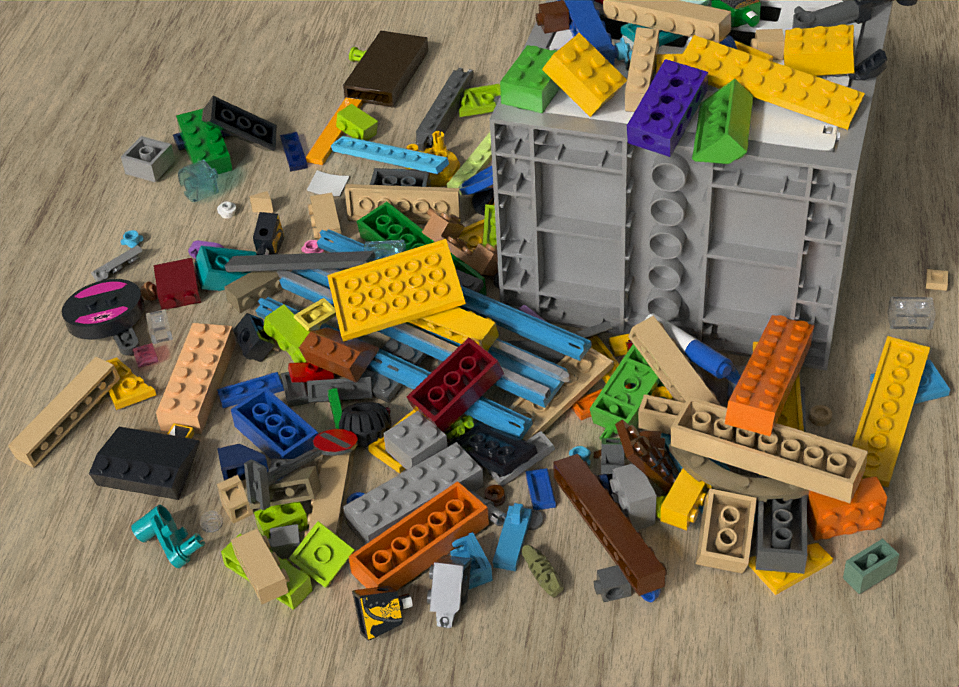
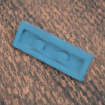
[492,503,532,571]

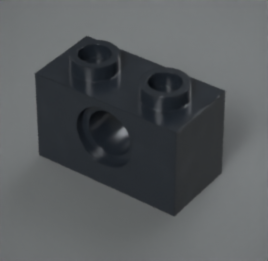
[233,313,275,362]

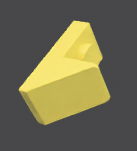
[294,298,336,332]

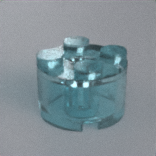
[178,159,219,202]

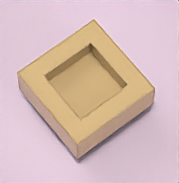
[926,269,948,291]

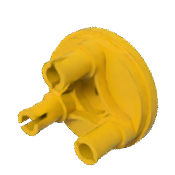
[405,131,460,187]

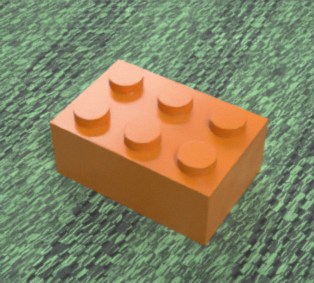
[807,476,888,540]

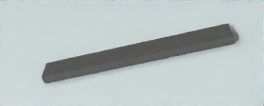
[225,251,376,272]

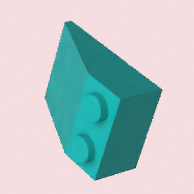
[194,246,256,291]

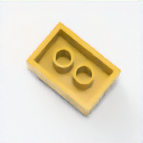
[784,24,855,76]
[542,33,627,117]

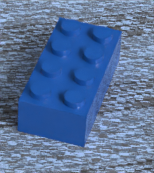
[231,387,318,460]

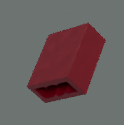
[153,258,201,310]

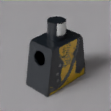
[253,212,285,255]
[352,586,413,641]

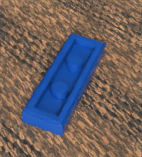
[217,372,284,408]

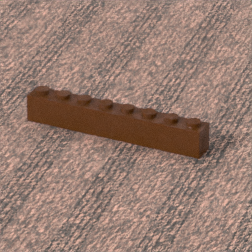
[553,454,667,596]

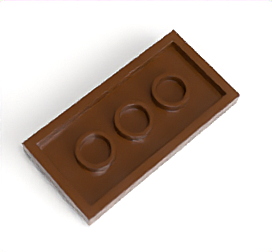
[615,419,677,494]

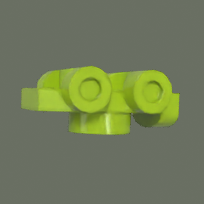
[445,415,474,439]

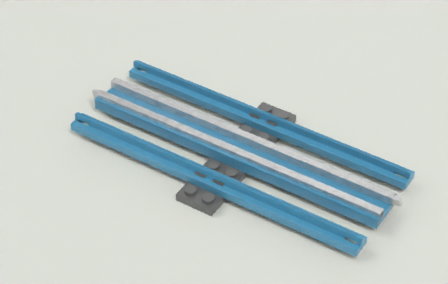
[255,229,592,439]

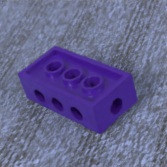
[627,59,708,157]

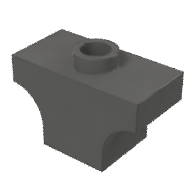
[601,438,624,474]

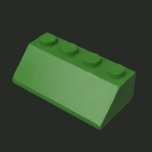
[692,79,753,164]

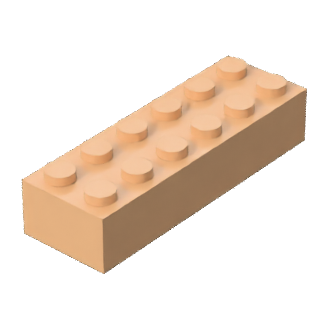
[156,323,236,434]

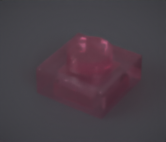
[133,343,158,368]

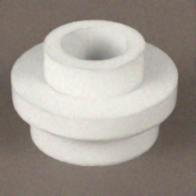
[217,201,236,218]

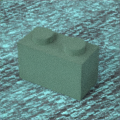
[843,538,900,594]

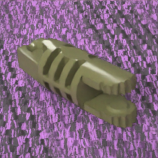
[522,544,564,598]

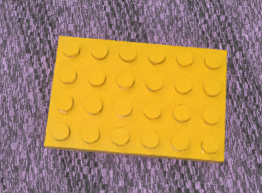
[327,239,466,341]

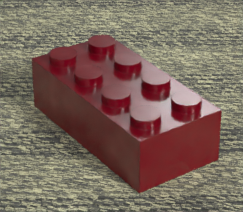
[406,337,504,433]

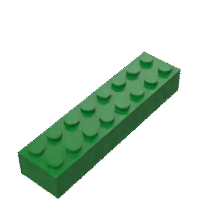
[357,201,487,296]

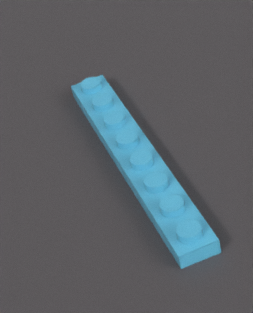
[331,136,449,174]

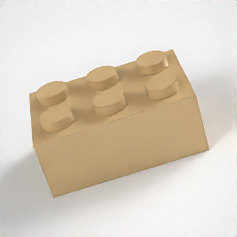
[696,489,757,574]

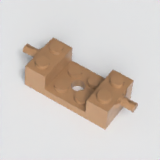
[422,208,498,276]

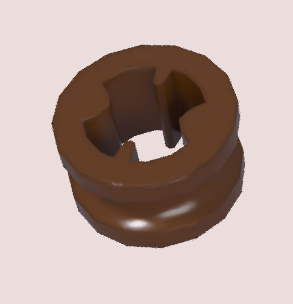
[484,485,506,507]

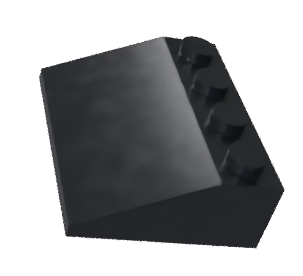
[89,426,200,500]

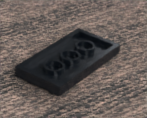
[447,421,538,477]

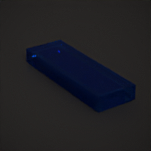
[280,132,308,172]

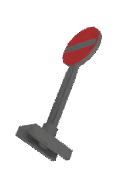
[244,429,358,510]

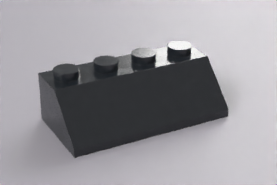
[202,96,277,151]

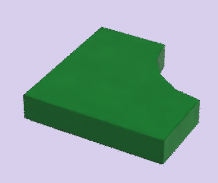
[327,388,342,429]

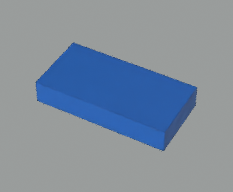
[525,468,556,510]

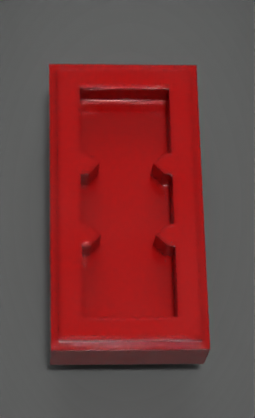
[288,362,334,383]

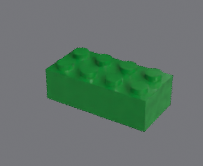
[176,109,232,180]

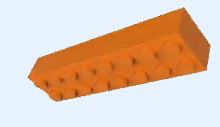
[725,315,815,436]

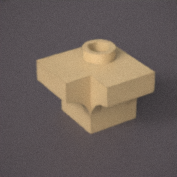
[217,475,254,524]

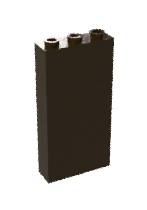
[343,30,429,107]

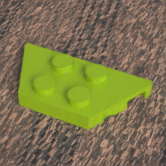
[459,84,501,117]

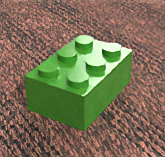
[500,45,560,113]

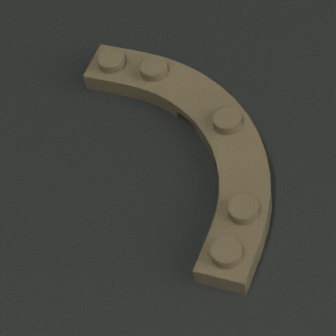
[669,444,809,502]

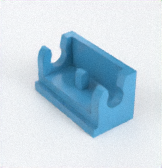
[450,532,493,589]

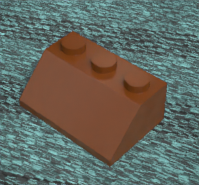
[299,327,379,383]

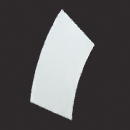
[307,170,349,196]

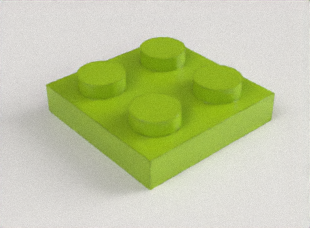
[289,521,356,588]

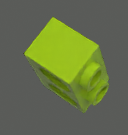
[254,501,309,539]

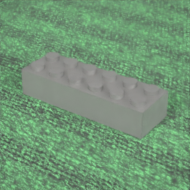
[343,442,484,545]

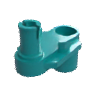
[131,505,205,568]

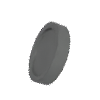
[528,509,543,530]

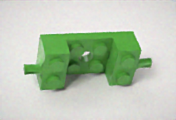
[590,344,665,441]

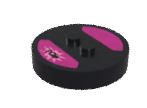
[62,279,145,340]

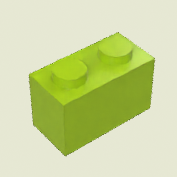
[336,104,378,141]

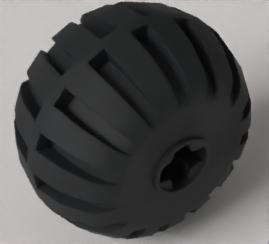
[339,402,392,447]

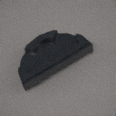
[848,49,888,80]
[472,188,494,216]

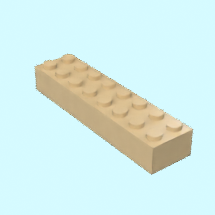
[671,396,868,503]

